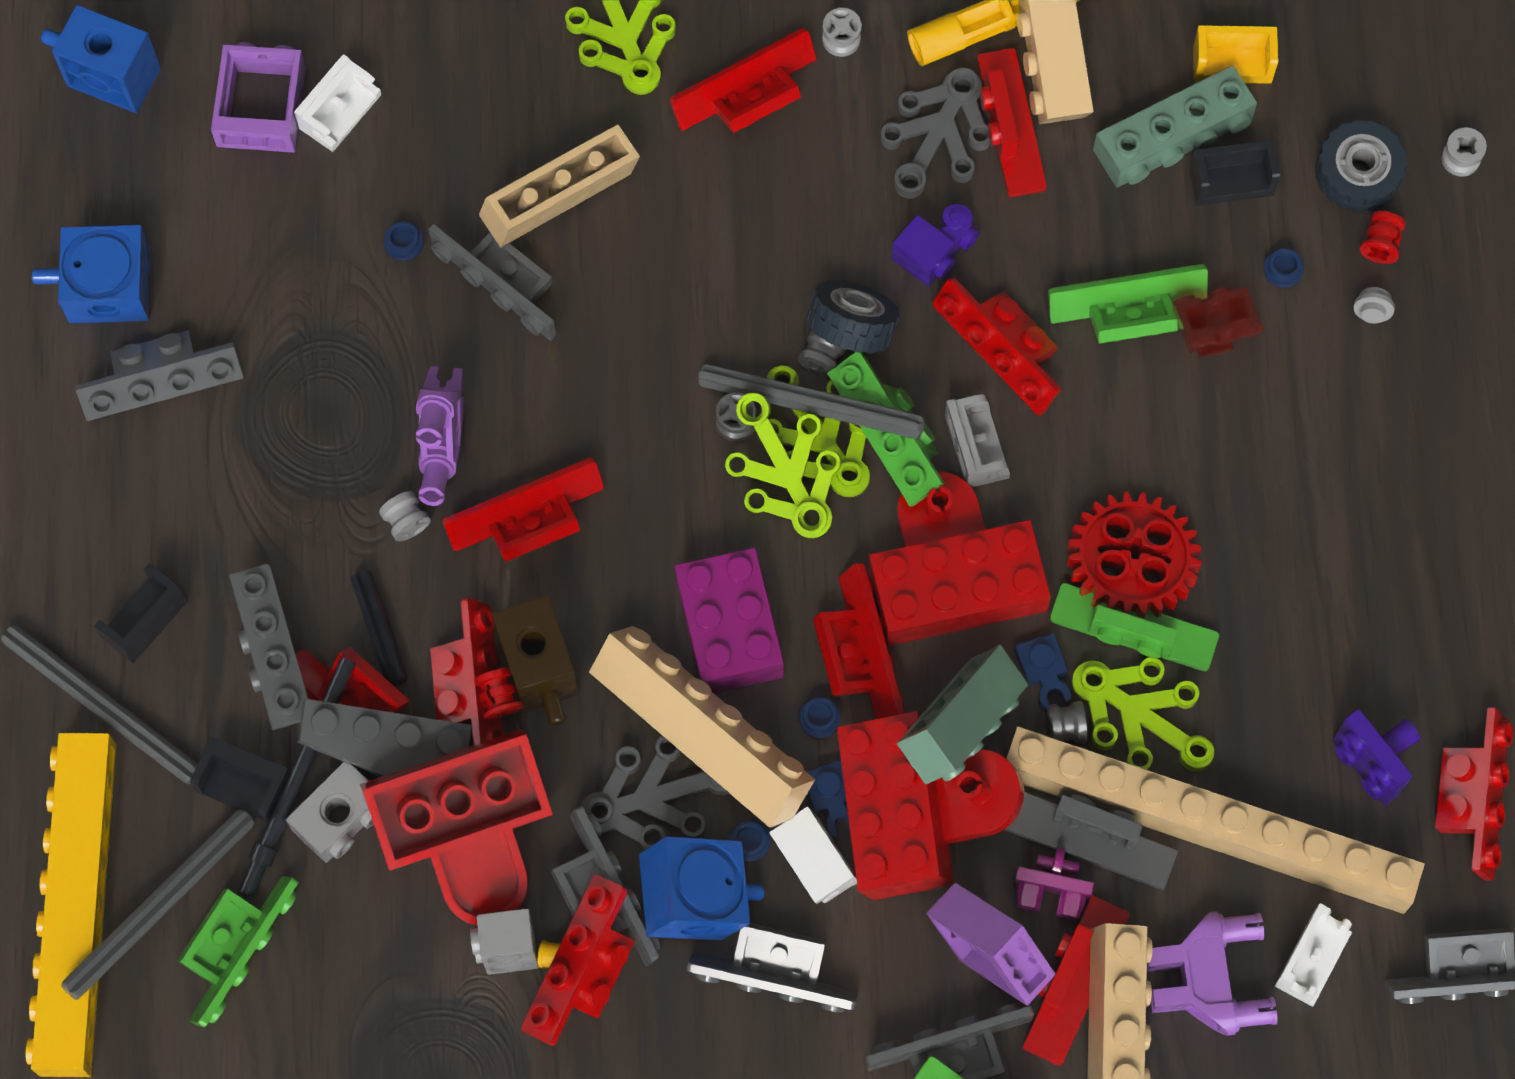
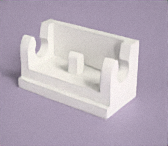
[294,54,381,152]
[769,806,857,904]
[1275,903,1352,1007]

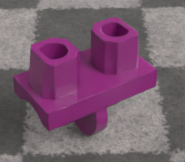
[1014,846,1094,921]

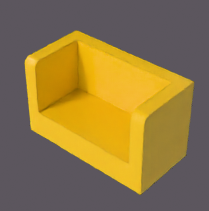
[1193,26,1278,83]

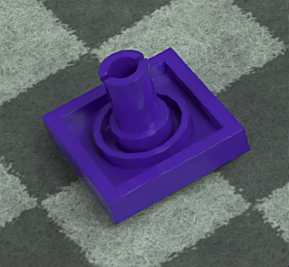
[1333,709,1420,807]

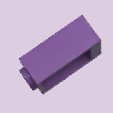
[211,42,306,153]
[927,883,1056,1006]

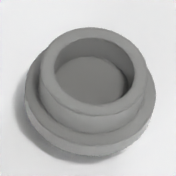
[1354,287,1395,324]

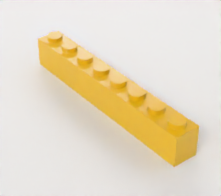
[26,733,117,1077]

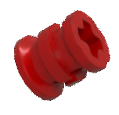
[1360,211,1406,264]
[474,668,524,720]

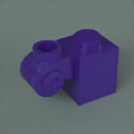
[891,204,980,287]

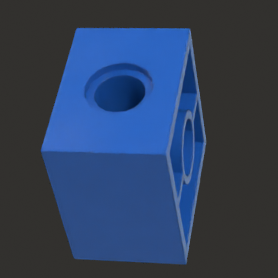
[41,5,161,114]
[32,225,151,323]
[639,837,765,940]

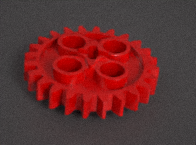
[1067,491,1202,619]

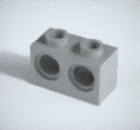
[470,909,539,975]

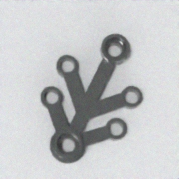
[880,68,991,199]
[580,736,729,850]

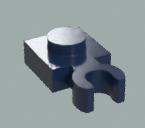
[1014,633,1071,712]
[807,760,849,840]

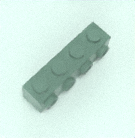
[1093,66,1257,188]
[897,645,1028,785]

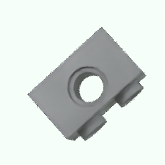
[286,762,373,863]

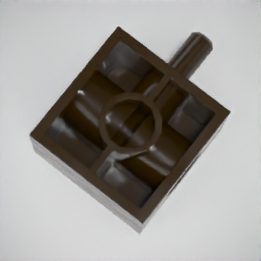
[492,595,579,726]

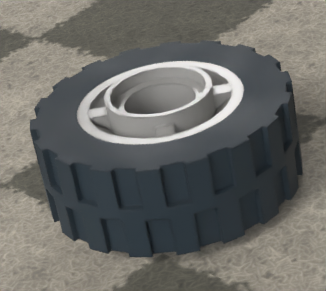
[1315,119,1407,212]
[806,280,900,353]

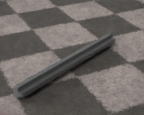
[698,364,925,439]
[1,624,198,784]
[61,809,255,1000]

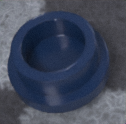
[383,222,424,261]
[1263,248,1304,288]
[799,697,841,739]
[728,820,770,862]

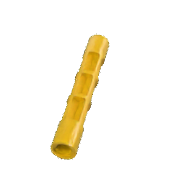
[907,0,1080,66]

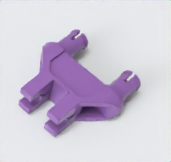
[416,366,464,506]
[1147,911,1278,1036]

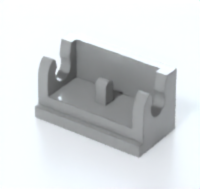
[944,394,1010,488]

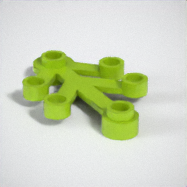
[565,0,676,95]
[759,365,870,497]
[725,393,842,538]
[1072,657,1214,772]

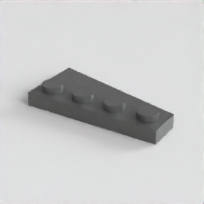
[297,699,472,777]

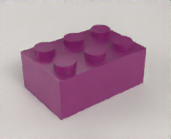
[674,548,784,693]

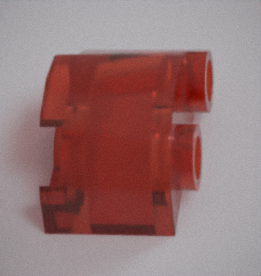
[1173,287,1263,357]

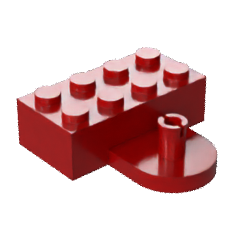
[868,471,1051,647]
[837,711,1024,900]
[360,729,553,925]

